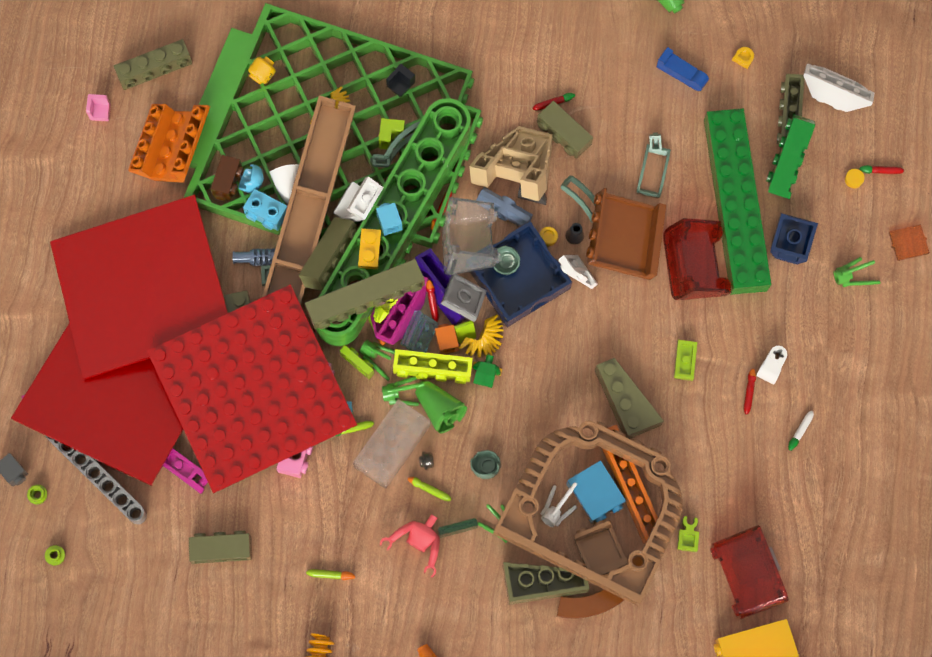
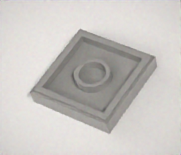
[441,273,486,322]

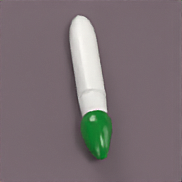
[788,411,814,451]

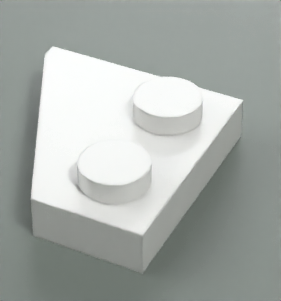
[558,255,598,289]

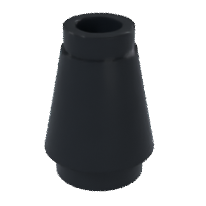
[565,223,584,244]

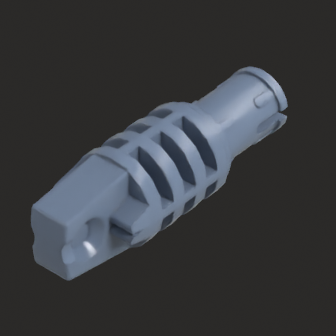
[233,249,275,266]

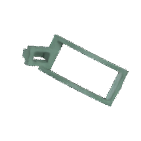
[370,122,420,167]
[636,132,671,198]
[561,175,596,223]

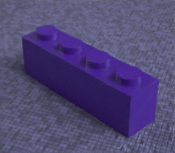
[415,248,468,326]

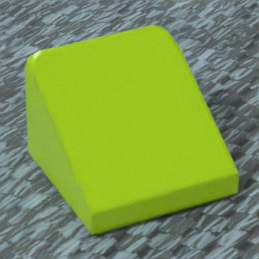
[454,320,476,344]

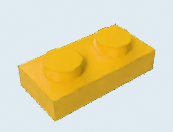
[358,228,381,269]

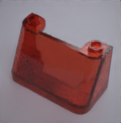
[663,218,732,300]
[710,525,789,619]

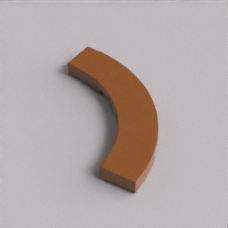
[556,551,642,619]

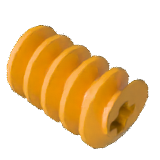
[306,633,335,657]

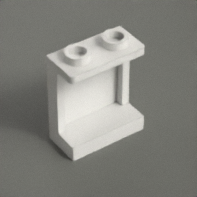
[333,177,384,222]

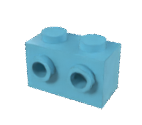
[243,189,287,231]

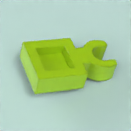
[677,516,699,552]

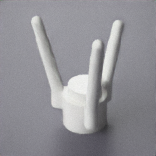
[540,483,577,527]

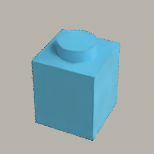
[376,203,402,236]

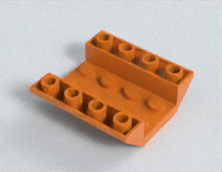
[128,104,210,183]

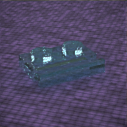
[400,310,439,353]

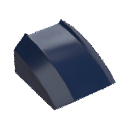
[770,213,818,264]

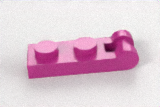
[163,449,208,494]

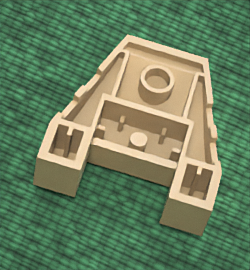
[469,126,553,201]

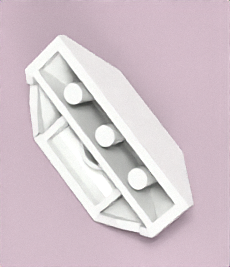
[803,64,875,112]

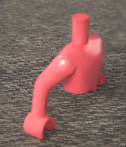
[380,514,440,578]

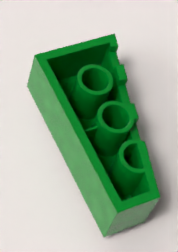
[766,114,816,199]

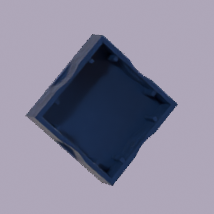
[466,221,572,328]

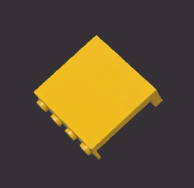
[714,619,799,657]

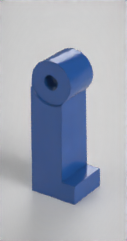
[656,47,709,91]

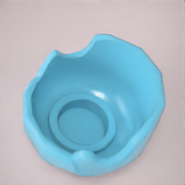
[238,164,264,193]

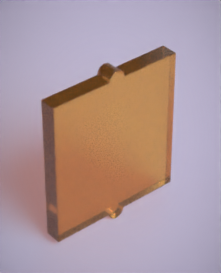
[888,224,930,261]

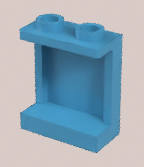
[566,460,626,523]

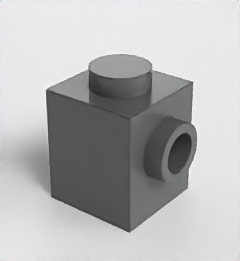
[0,453,28,487]

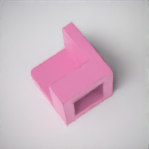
[86,94,111,121]

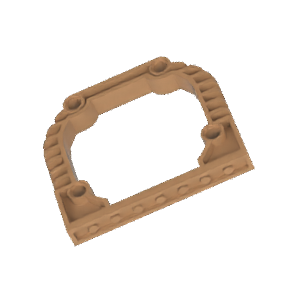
[493,420,683,606]

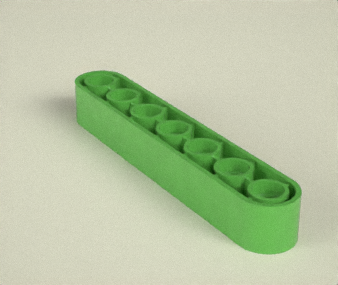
[316,98,471,346]

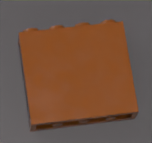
[586,188,666,280]

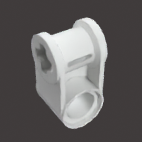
[756,346,787,385]

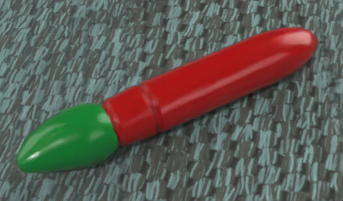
[532,93,575,110]
[859,165,904,174]

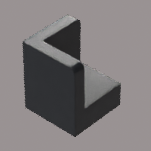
[386,64,415,97]

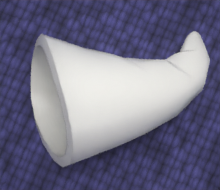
[269,164,299,204]

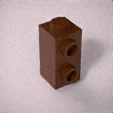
[211,155,244,201]

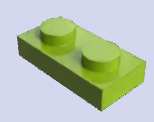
[674,340,697,381]
[340,345,374,380]

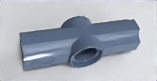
[476,187,533,227]

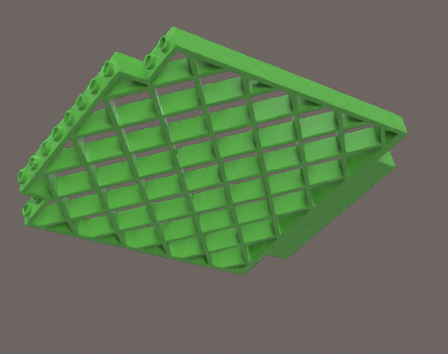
[184,3,483,265]

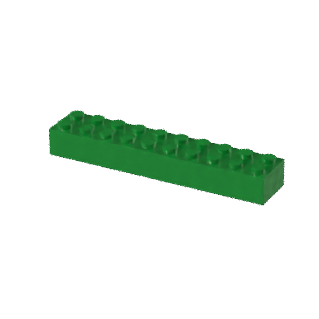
[704,108,772,295]

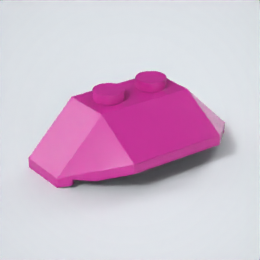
[370,276,429,345]

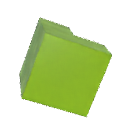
[379,118,405,150]

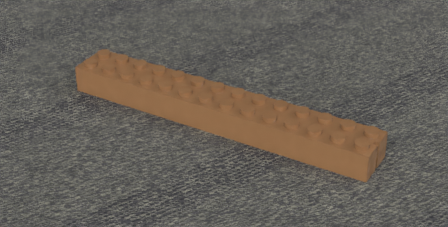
[262,95,356,305]

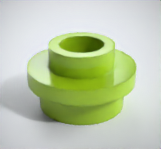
[27,485,48,505]
[45,545,65,566]

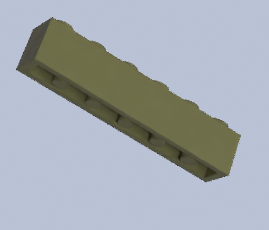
[305,259,425,329]

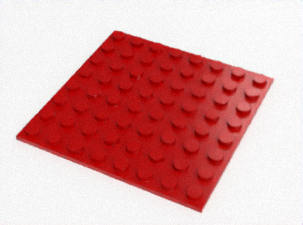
[50,195,228,380]
[147,284,357,494]
[11,323,183,486]

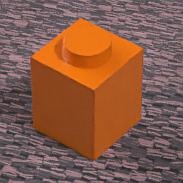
[435,324,459,355]

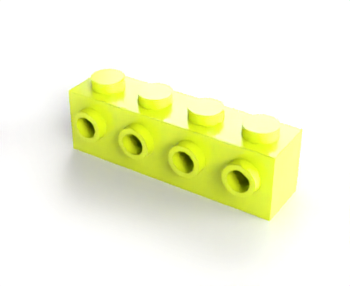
[393,349,473,384]

